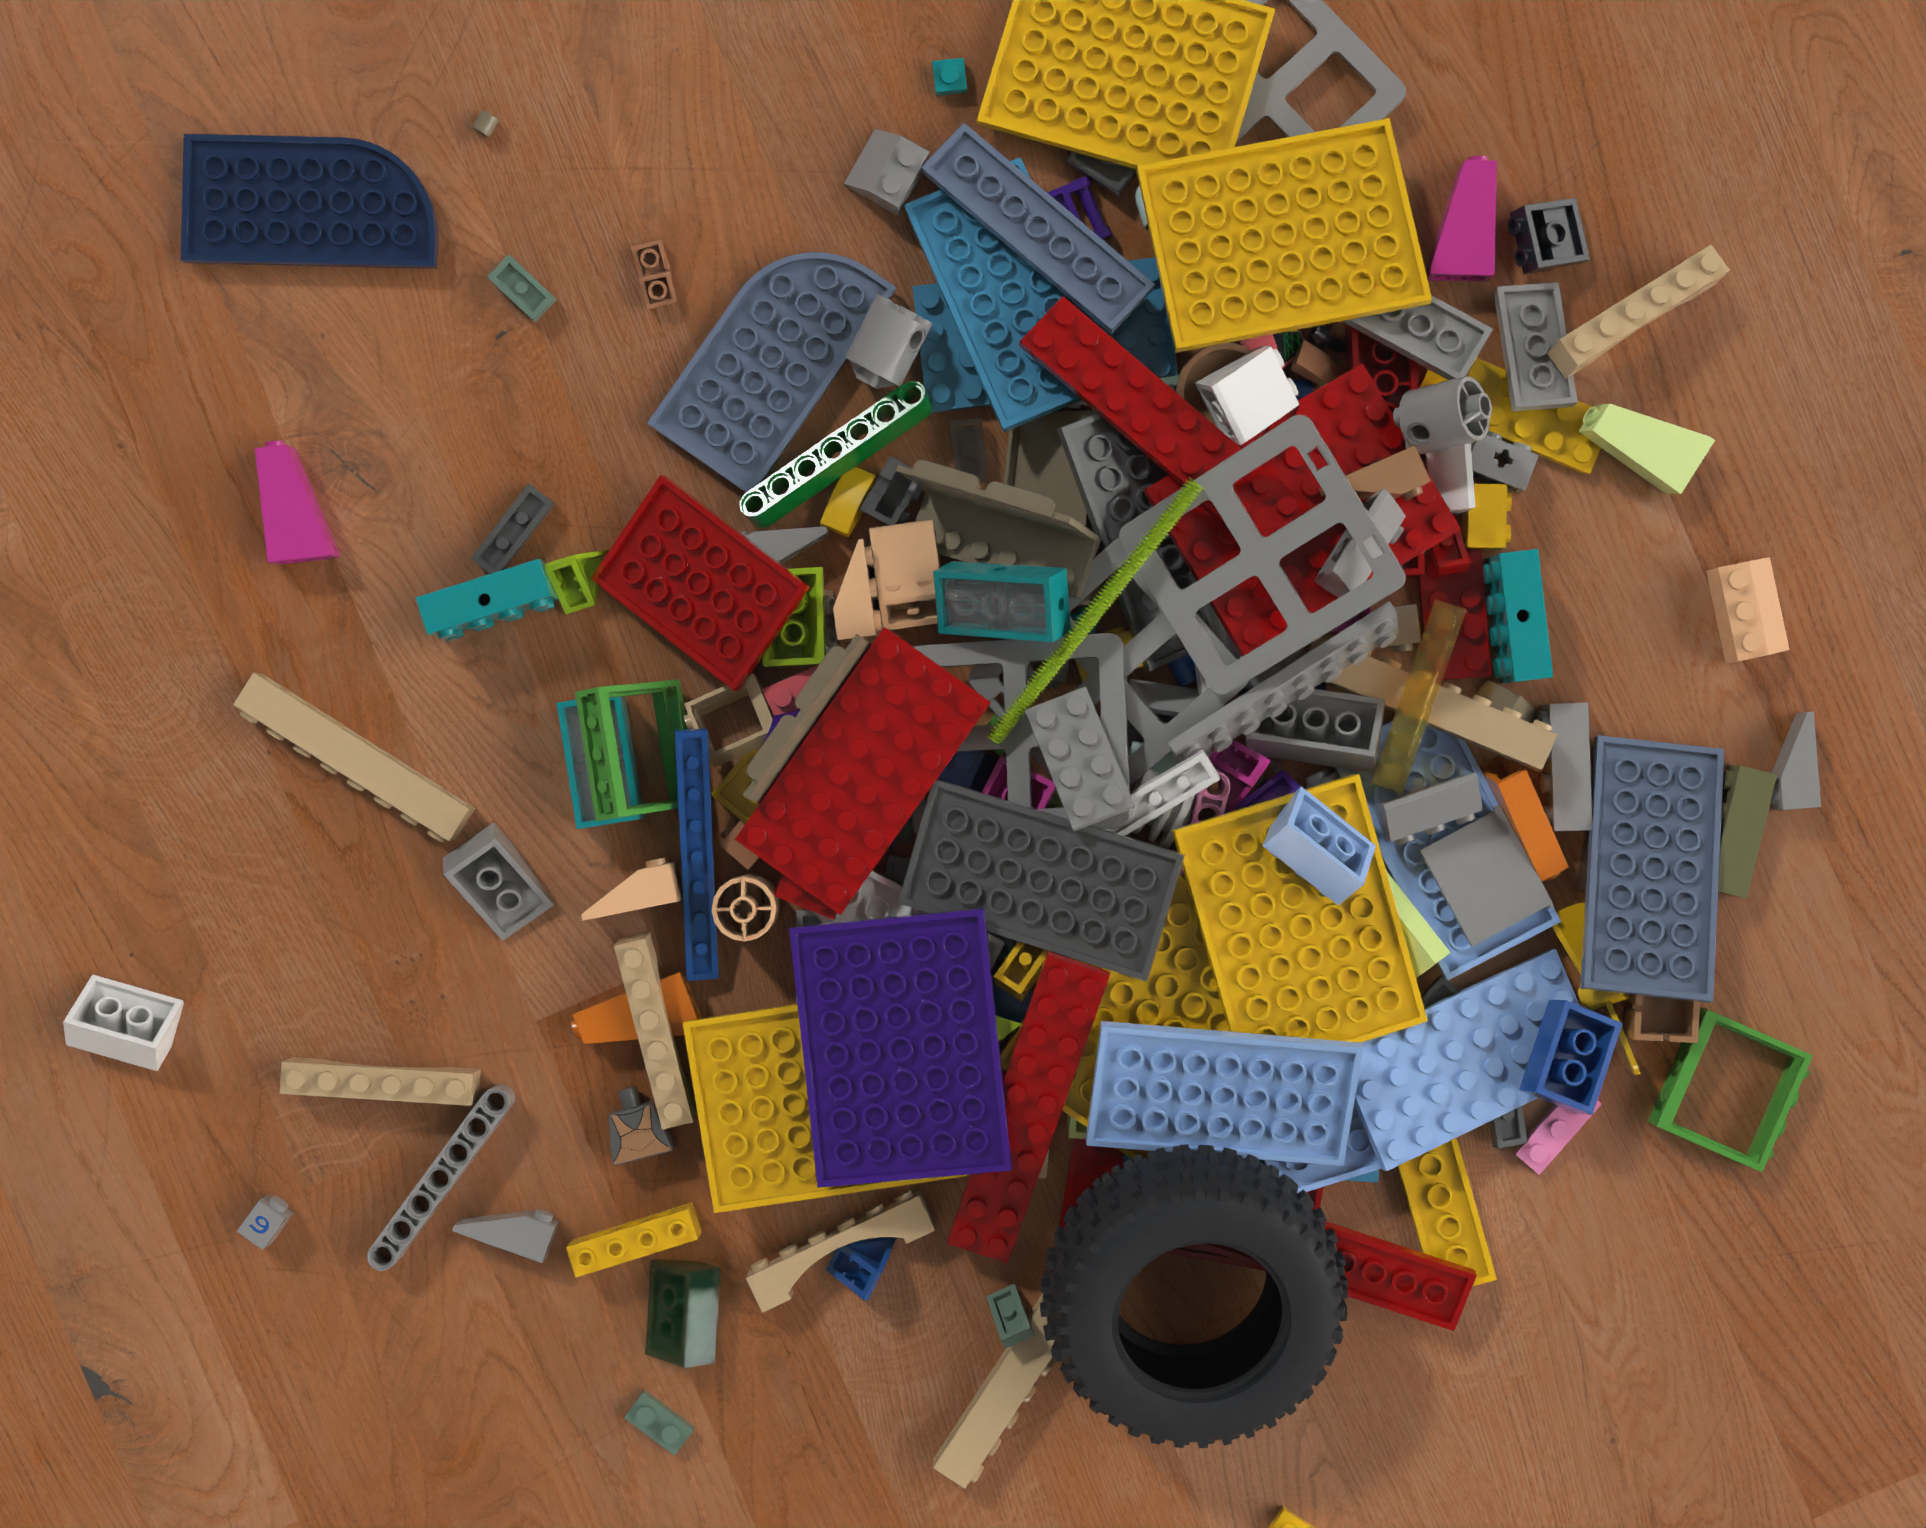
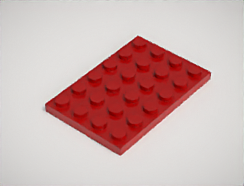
[590,475,810,691]

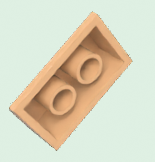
[1706,557,1790,663]

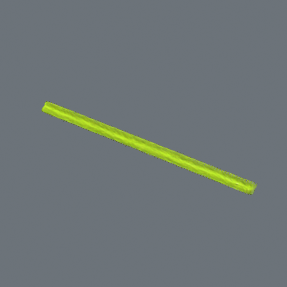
[986,477,1204,745]

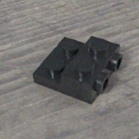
[1507,198,1590,275]

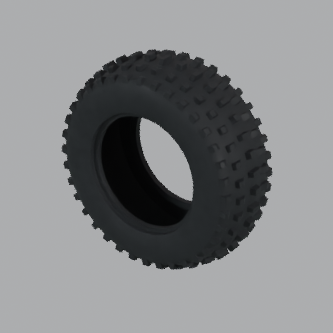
[1040,1144,1348,1448]

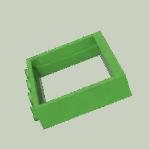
[575,679,688,821]
[1647,1007,1813,1172]

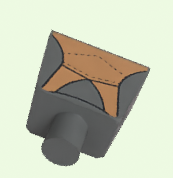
[608,1086,676,1166]

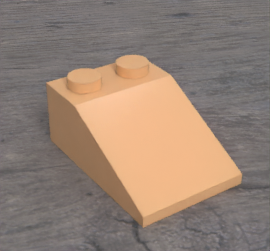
[581,857,682,921]

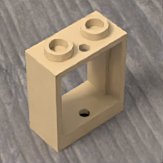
[684,673,774,768]

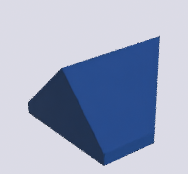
[826,1237,897,1301]

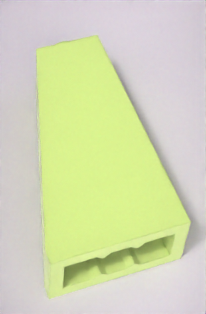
[1579,404,1715,494]
[1386,870,1450,978]

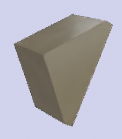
[1475,679,1538,724]

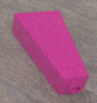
[1426,156,1497,282]
[255,441,339,565]

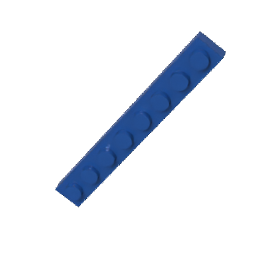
[674,728,719,981]

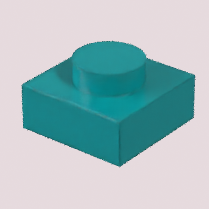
[932,58,967,96]

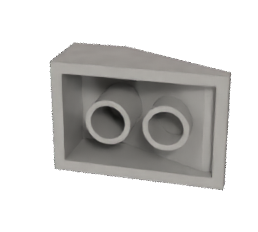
[443,822,554,941]

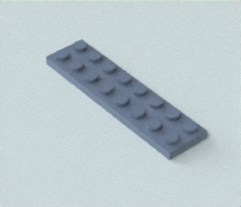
[921,123,1155,335]

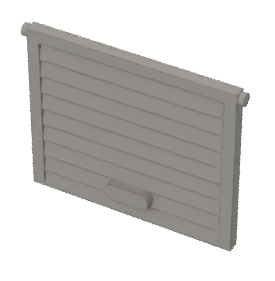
[1419,805,1554,947]

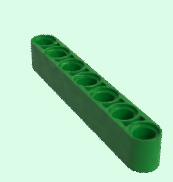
[740,381,933,528]

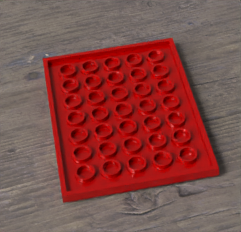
[1143,363,1461,657]

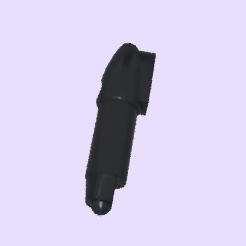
[1311,325,1346,353]

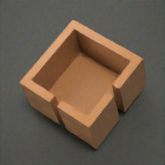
[1623,994,1700,1043]

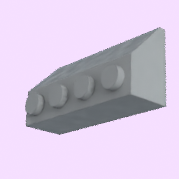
[1246,689,1385,773]

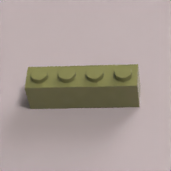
[1718,765,1777,899]

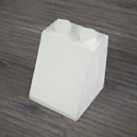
[1195,345,1299,445]

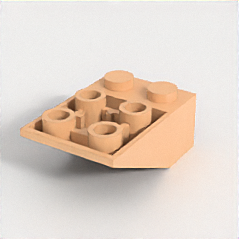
[869,519,940,630]
[833,539,883,644]

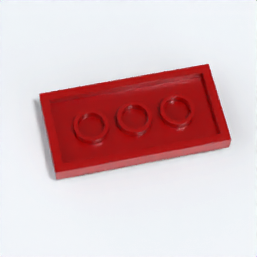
[1418,550,1492,681]

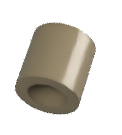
[472,110,499,138]

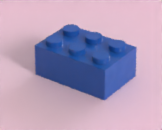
[1519,1000,1623,1115]

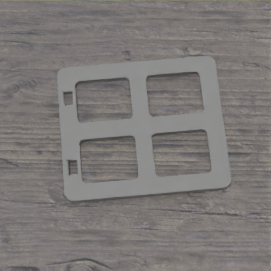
[1236,0,1406,143]
[1119,415,1406,695]
[969,538,1249,786]
[912,633,1131,835]

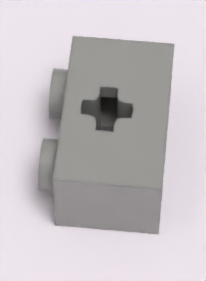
[1471,431,1539,494]

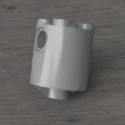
[845,294,933,389]
[1393,376,1492,454]

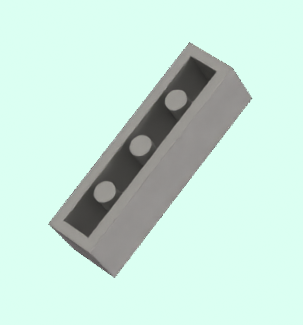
[1538,702,1592,831]

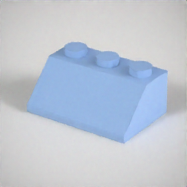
[1263,786,1376,905]

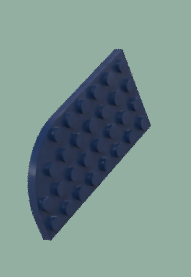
[181,134,438,269]

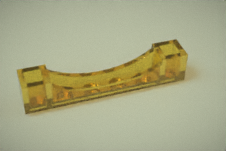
[1371,599,1467,795]

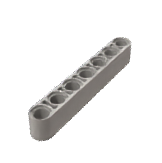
[367,1084,515,1271]

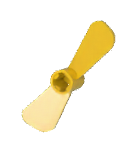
[1552,903,1641,1075]

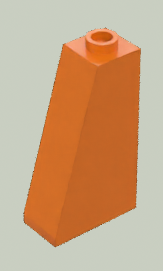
[1479,756,1569,882]
[571,970,702,1044]

